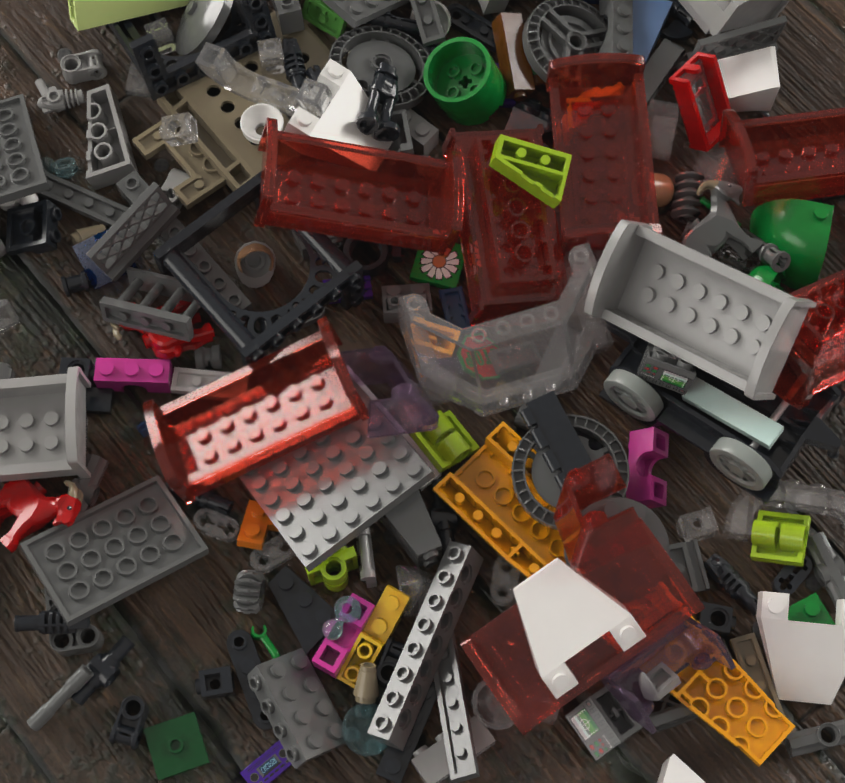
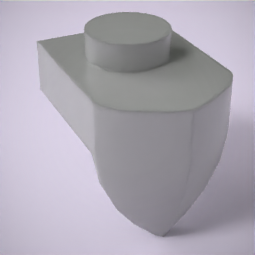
[638,662,681,701]

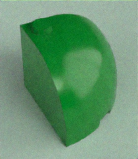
[750,199,834,295]

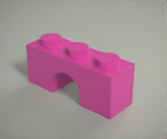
[93,357,174,393]
[626,427,669,509]
[312,593,375,679]

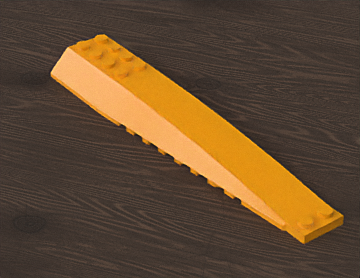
[432,421,796,767]

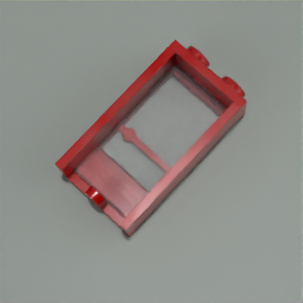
[668,52,736,152]

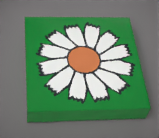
[410,235,468,289]

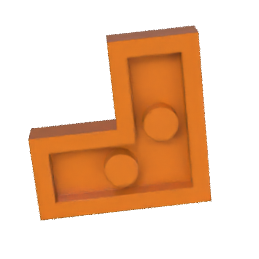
[237,500,279,550]

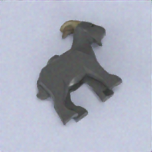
[681,180,764,261]

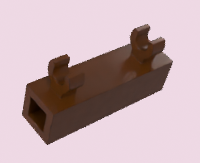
[491,12,546,102]

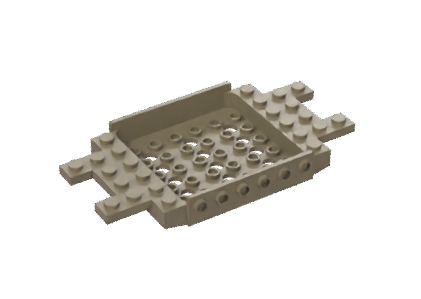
[132,0,367,210]

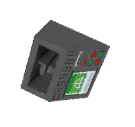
[637,343,696,395]
[565,683,642,761]

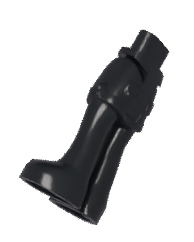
[356,62,400,142]

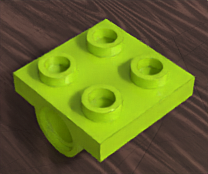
[410,410,480,473]
[750,510,811,567]
[305,546,359,592]

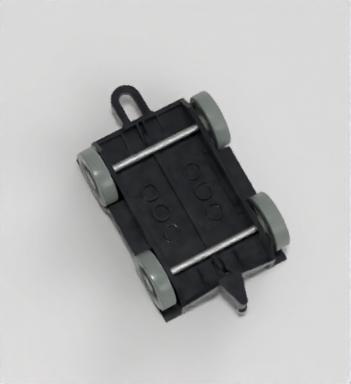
[599,320,845,504]

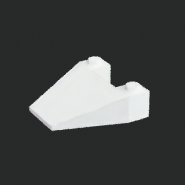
[280,58,393,173]
[513,557,646,699]
[756,591,845,705]

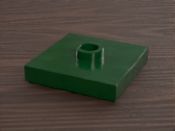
[143,712,210,781]

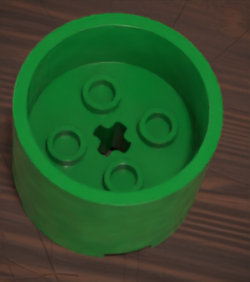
[423,37,507,126]

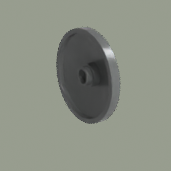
[175,0,233,56]

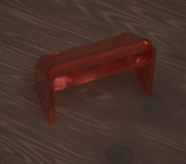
[553,453,652,574]

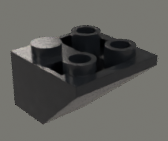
[504,98,564,141]

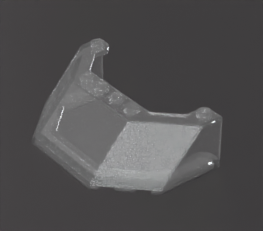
[398,242,607,417]

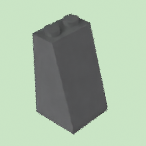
[379,490,442,568]

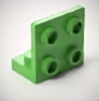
[302,0,347,39]

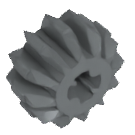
[233,569,266,614]

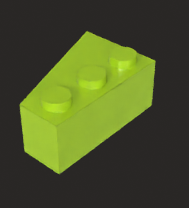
[489,134,572,209]

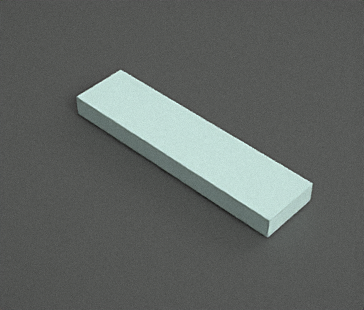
[682,377,784,450]

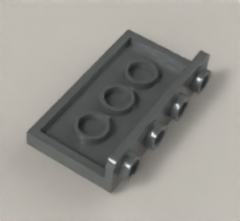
[247,648,352,769]

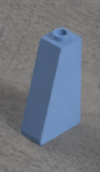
[623,0,673,78]

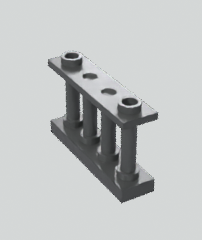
[99,267,214,342]

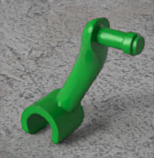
[251,625,280,659]

